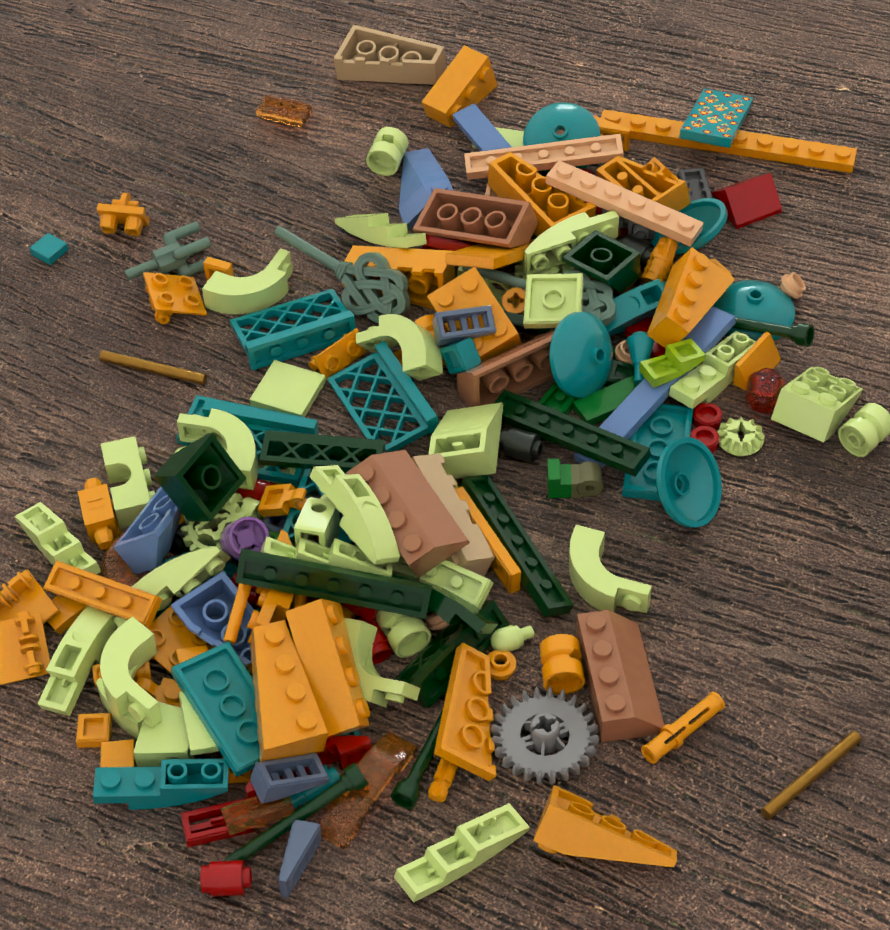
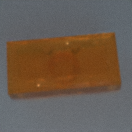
[256,94,313,127]
[220,796,295,835]

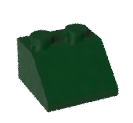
[562,230,641,292]
[153,433,246,522]

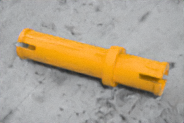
[641,691,725,764]

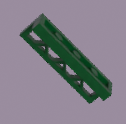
[259,430,386,472]
[394,600,510,708]

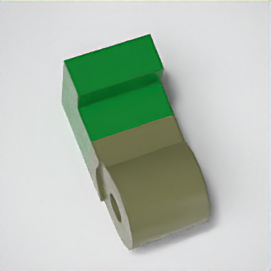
[547,459,603,498]

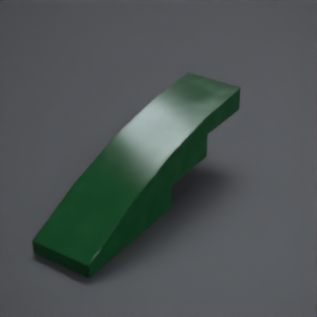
[392,571,498,634]

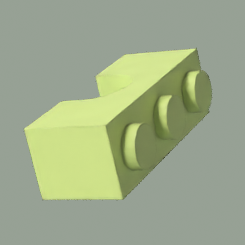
[101,436,155,529]

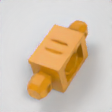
[78,477,121,550]

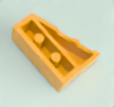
[422,45,498,128]
[596,155,691,212]

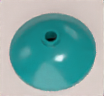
[523,102,601,174]
[651,198,728,256]
[713,280,795,341]
[549,312,613,398]
[656,437,722,528]

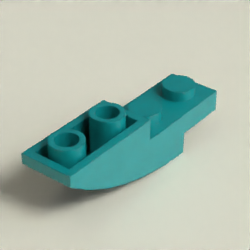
[605,279,667,336]
[93,759,229,810]

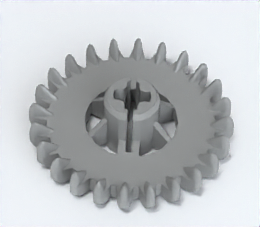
[491,687,599,784]

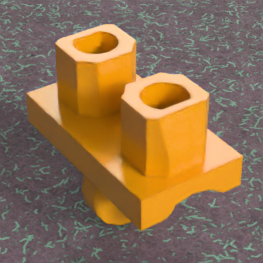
[97,192,150,236]

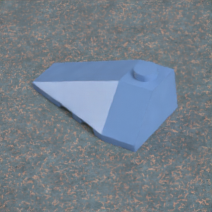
[399,148,453,230]
[113,486,182,575]
[171,571,254,672]

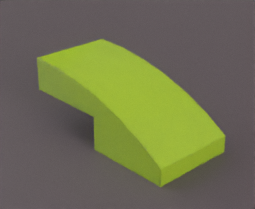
[639,338,706,388]

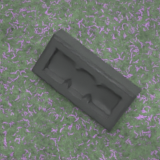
[677,168,712,202]

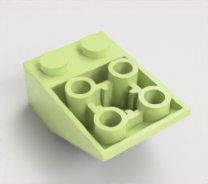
[771,367,863,443]
[428,402,504,479]

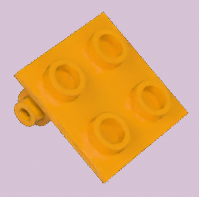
[143,272,207,325]
[0,569,59,624]
[148,599,215,675]
[0,611,50,685]

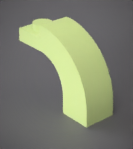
[202,248,293,315]
[356,314,443,381]
[177,408,259,490]
[569,525,652,614]
[100,616,162,728]
[345,618,420,708]

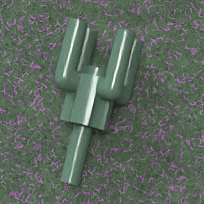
[124,221,211,281]

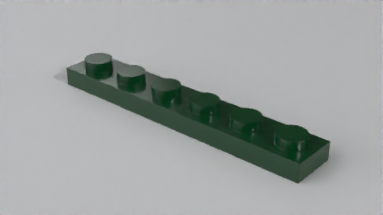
[493,389,651,477]
[460,475,574,617]
[236,548,432,619]

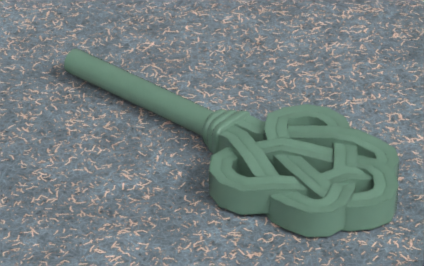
[274,225,410,324]
[462,267,616,329]

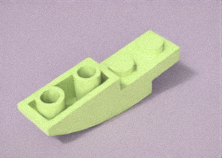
[524,210,619,276]
[669,331,756,409]
[309,465,400,565]
[113,546,231,627]
[38,606,117,717]

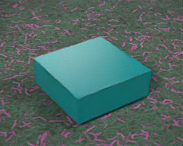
[29,233,69,265]

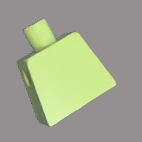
[294,494,340,548]
[133,701,213,767]

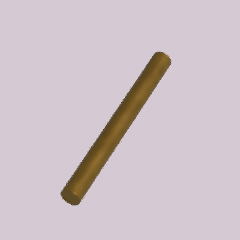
[99,350,207,385]
[761,731,862,819]

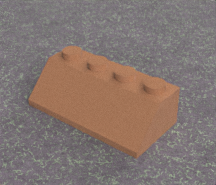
[413,188,538,248]
[457,329,555,407]
[346,450,470,578]
[576,610,664,743]

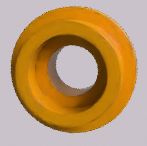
[488,650,516,681]

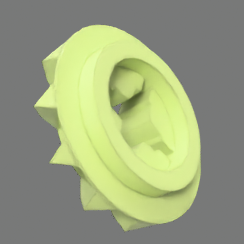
[717,416,765,456]

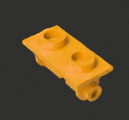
[308,328,366,380]

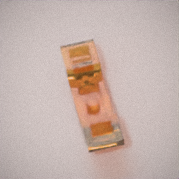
[319,732,418,850]

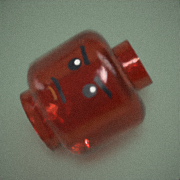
[745,368,785,413]

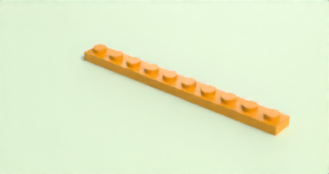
[600,109,857,173]

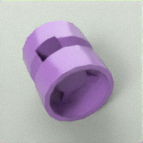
[220,516,269,561]

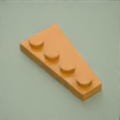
[434,643,496,781]

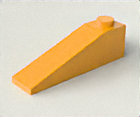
[533,785,677,867]

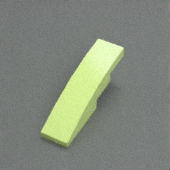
[334,213,427,248]
[15,502,101,574]
[261,536,393,577]
[394,803,530,903]

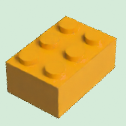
[427,266,522,362]

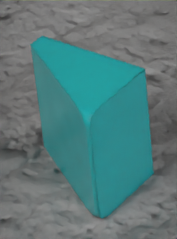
[440,338,481,374]

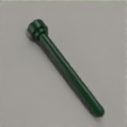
[732,317,815,347]
[390,709,443,809]
[224,762,369,861]

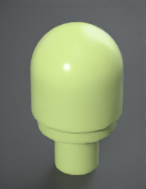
[491,625,534,652]

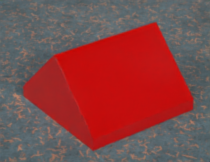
[711,173,782,229]

